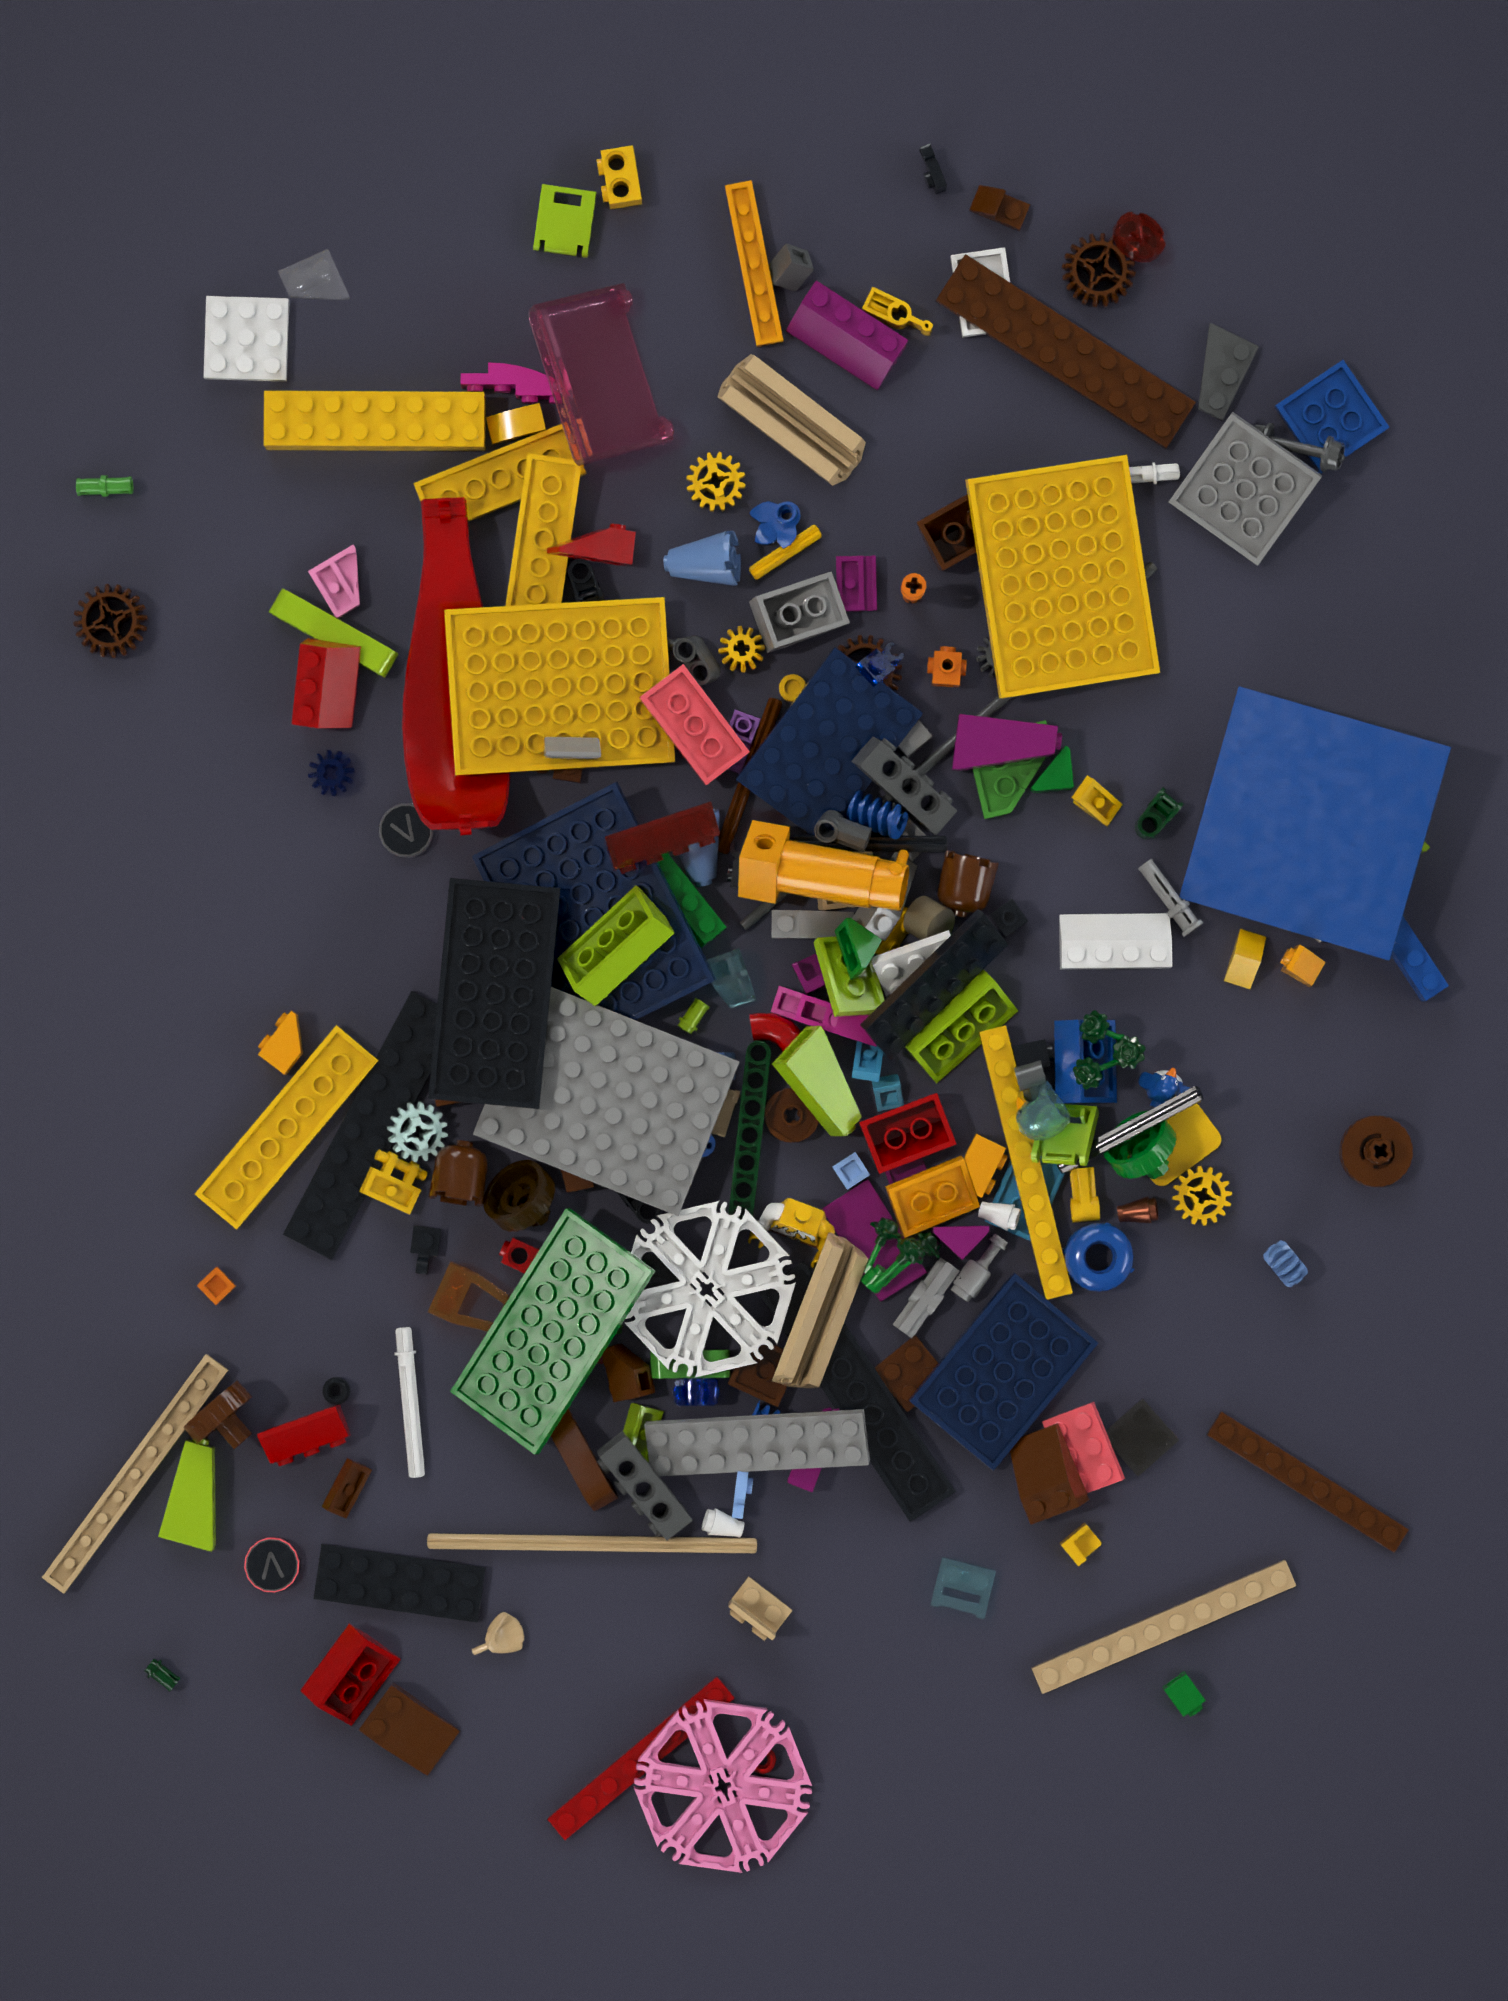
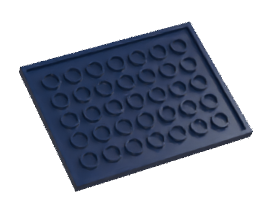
[472,782,717,1020]

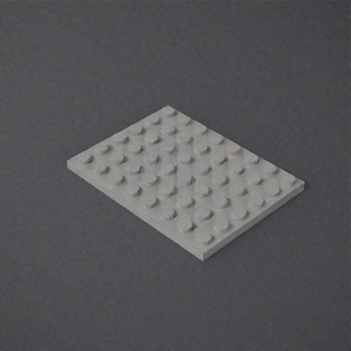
[473,987,740,1216]

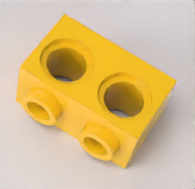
[596,145,642,209]

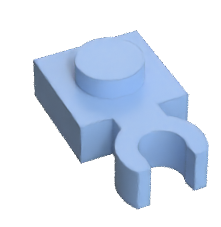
[732,1471,753,1519]

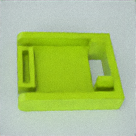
[533,184,597,258]
[1031,1103,1099,1166]

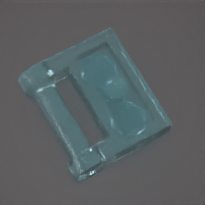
[930,1557,996,1619]

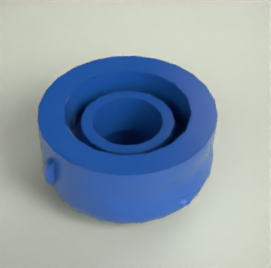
[1062,1223,1135,1292]

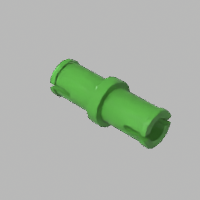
[76,475,134,497]

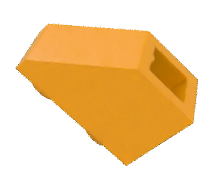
[1280,945,1326,987]
[258,1011,303,1075]
[964,1134,1008,1198]

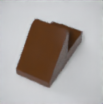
[969,185,1030,232]

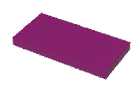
[822,1179,927,1302]

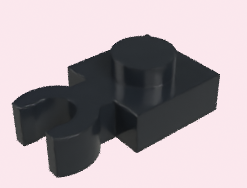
[919,143,947,194]

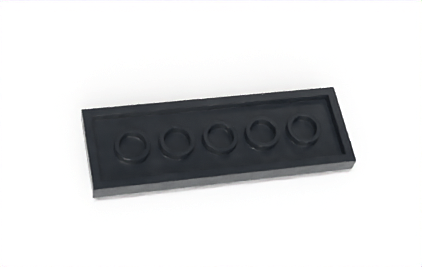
[860,909,1008,1060]
[313,1543,486,1623]

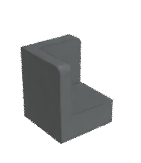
[769,243,814,291]

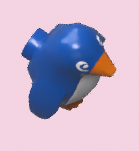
[1138,1068,1190,1107]

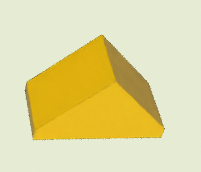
[1224,929,1266,989]

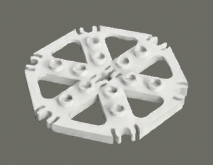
[624,1201,796,1377]

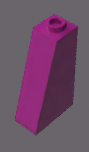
[952,714,1062,771]

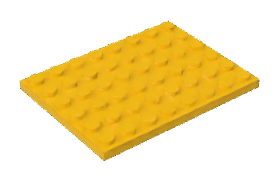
[965,455,1160,699]
[444,597,675,776]

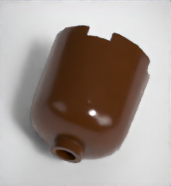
[938,850,999,918]
[429,1140,488,1207]

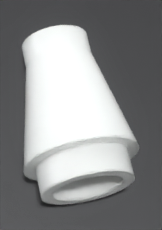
[978,1201,1021,1231]
[702,1508,745,1538]

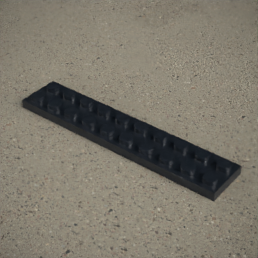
[283,991,437,1260]
[758,1261,956,1522]

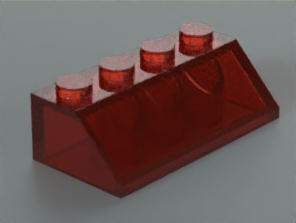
[603,801,720,874]

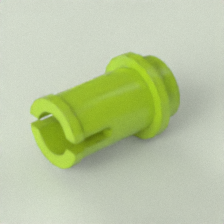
[677,998,710,1034]

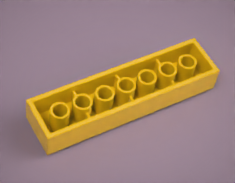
[264,391,486,451]

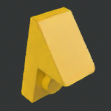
[1071,775,1123,826]

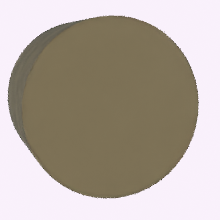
[903,896,955,940]

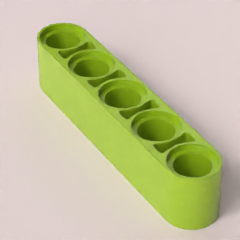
[269,588,399,678]

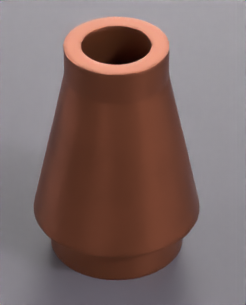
[1117,1196,1158,1223]

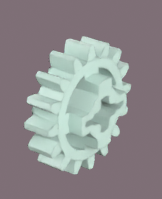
[387,1101,448,1162]

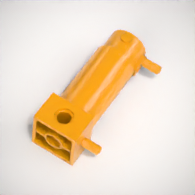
[738,820,909,911]

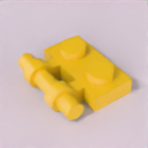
[359,1149,428,1215]

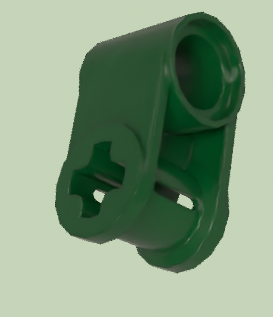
[1135,787,1184,840]

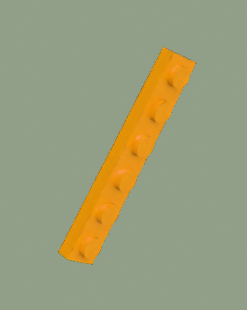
[725,180,783,347]

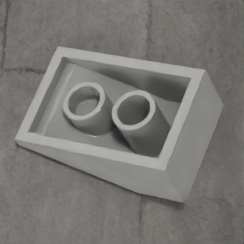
[749,571,850,653]

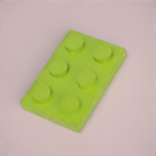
[813,936,885,1017]

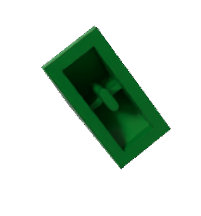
[1030,745,1074,793]
[834,918,882,980]

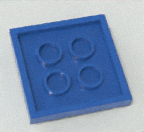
[1274,360,1389,474]

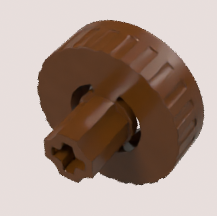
[1339,1116,1413,1187]
[183,1380,252,1449]

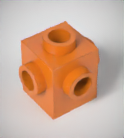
[927,646,967,688]

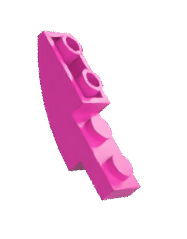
[461,362,571,404]
[771,986,877,1047]

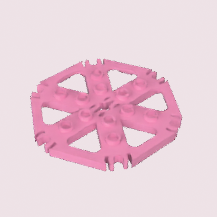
[634,1699,812,1873]

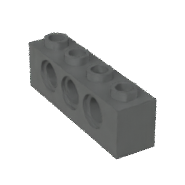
[851,737,957,836]
[597,1430,693,1541]

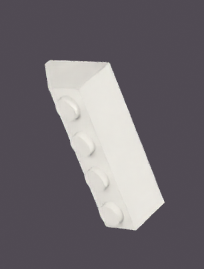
[1059,913,1172,970]

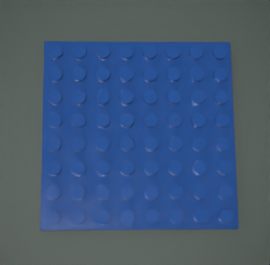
[1179,686,1452,961]

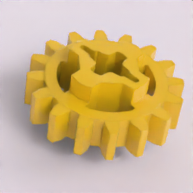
[686,452,746,512]
[1172,1166,1232,1226]

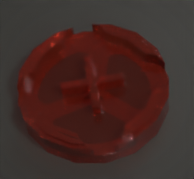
[1113,212,1166,263]

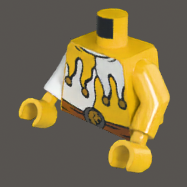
[748,1198,835,1269]

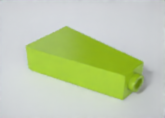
[772,1026,862,1136]
[158,1439,216,1552]

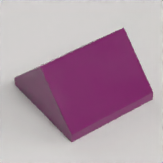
[932,1226,989,1260]

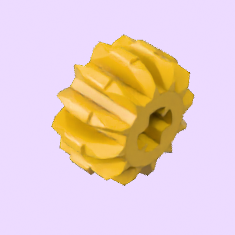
[718,626,765,673]

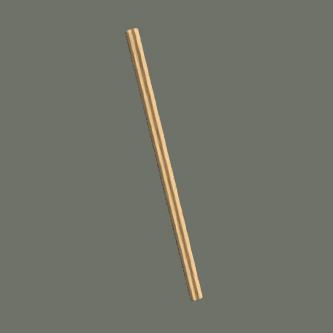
[427,1533,757,1553]

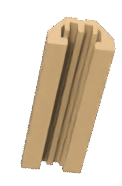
[718,354,866,486]
[772,1233,868,1388]

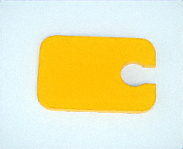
[1150,1104,1221,1186]

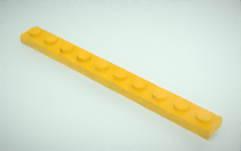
[979,1025,1073,1300]

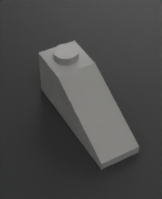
[852,852,917,941]
[771,910,854,939]

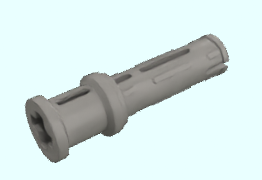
[1138,859,1203,937]

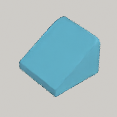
[872,1074,904,1112]

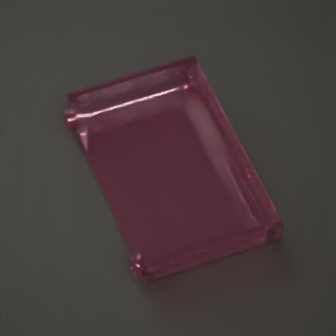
[529,283,674,466]

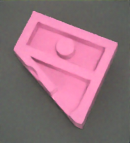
[308,544,360,619]

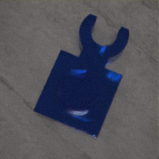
[855,642,904,687]

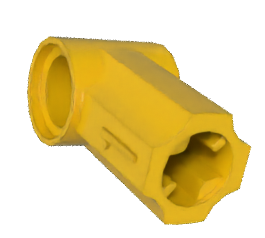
[1070,1167,1100,1223]

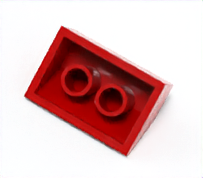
[292,638,361,729]
[859,1093,956,1174]
[257,1404,351,1466]
[300,1624,400,1726]

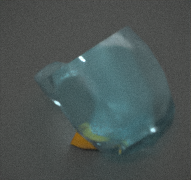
[1016,1081,1070,1140]

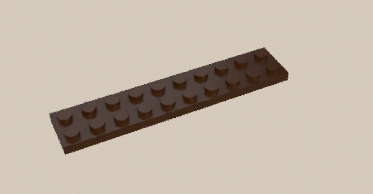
[935,254,1196,449]

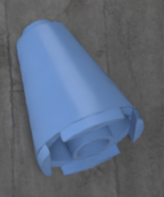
[663,530,741,586]
[665,809,720,886]

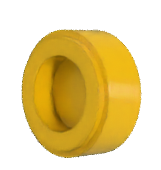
[779,674,806,702]

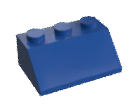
[1054,1020,1117,1103]

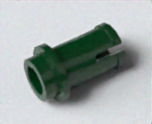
[144,1658,180,1692]

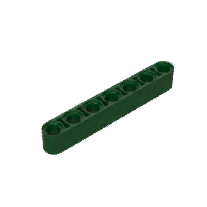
[729,1041,771,1230]

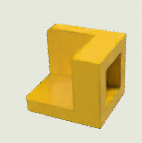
[1060,1522,1102,1567]

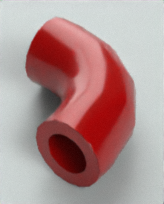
[749,1013,801,1052]

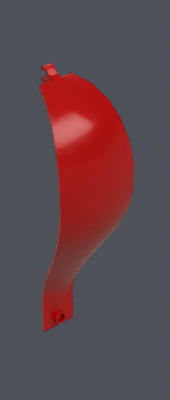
[402,497,510,836]

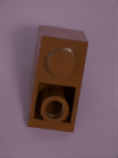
[602,1343,655,1403]

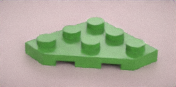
[972,720,1047,820]

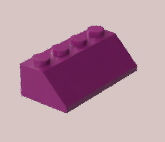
[786,280,908,391]

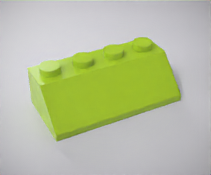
[557,885,674,1006]
[904,969,1018,1084]

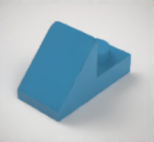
[852,1041,883,1082]

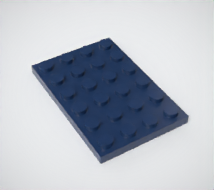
[735,647,923,835]
[908,1272,1098,1471]

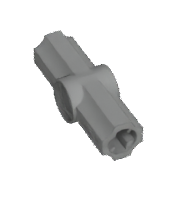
[892,1257,960,1338]

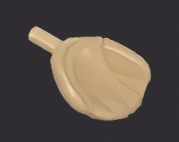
[472,1612,524,1655]

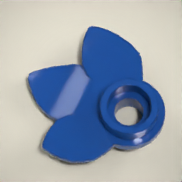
[749,501,801,549]

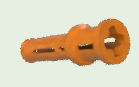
[901,573,926,604]

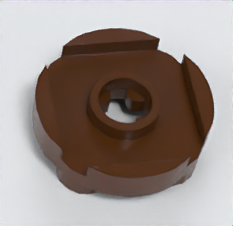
[765,1088,819,1142]

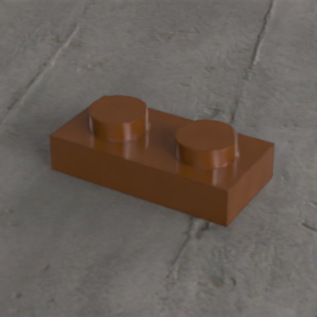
[321,1458,372,1519]

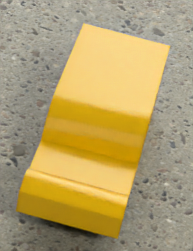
[862,286,933,336]

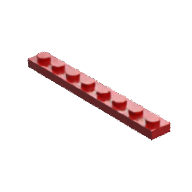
[547,1676,735,1840]

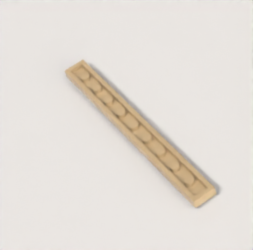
[42,1354,229,1594]
[1031,1560,1296,1694]

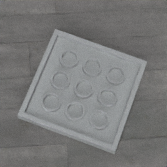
[1169,412,1322,566]

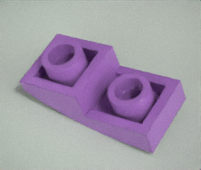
[728,710,760,774]

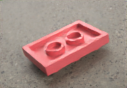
[1042,1401,1125,1493]

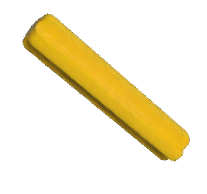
[749,525,822,580]

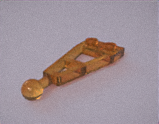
[428,1261,510,1332]

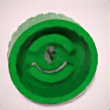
[1103,1110,1177,1179]

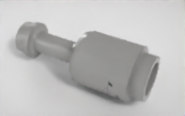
[951,1234,1008,1302]

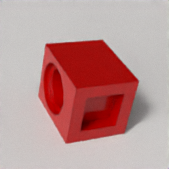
[499,1237,540,1274]

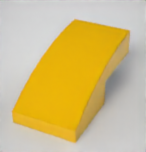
[486,403,546,445]

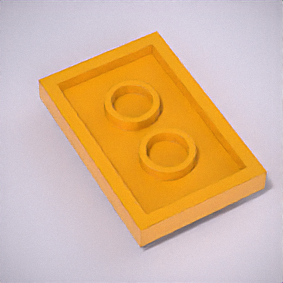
[885,1155,980,1238]

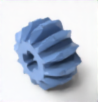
[1263,1240,1308,1287]

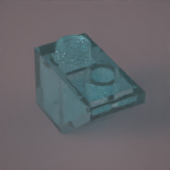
[706,948,756,1009]

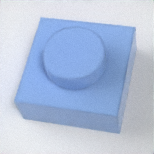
[832,1152,870,1190]

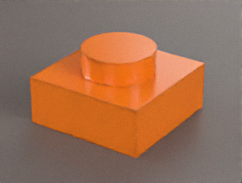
[197,1266,236,1305]

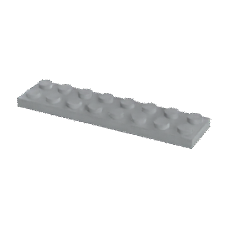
[644,1409,870,1476]

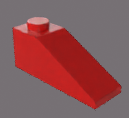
[547,524,636,566]

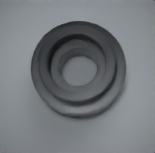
[322,1377,350,1405]

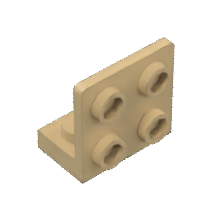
[728,1576,793,1641]

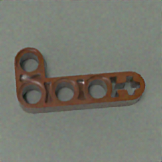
[551,1408,619,1512]

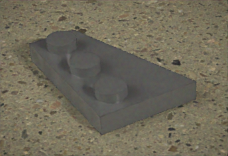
[1198,323,1259,421]

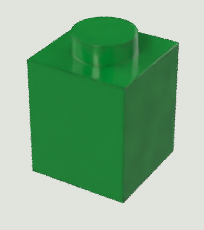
[1162,1671,1206,1717]

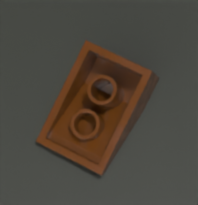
[1010,1423,1089,1525]
[359,1682,460,1776]

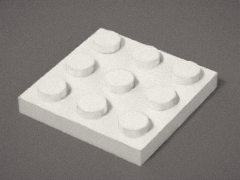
[204,296,289,382]

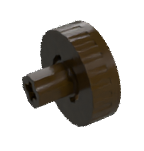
[483,1160,555,1232]

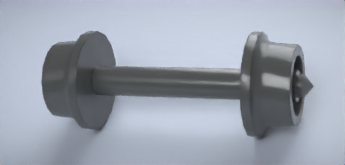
[1255,423,1346,472]

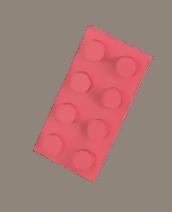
[639,664,750,786]

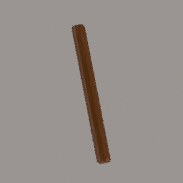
[718,698,782,854]

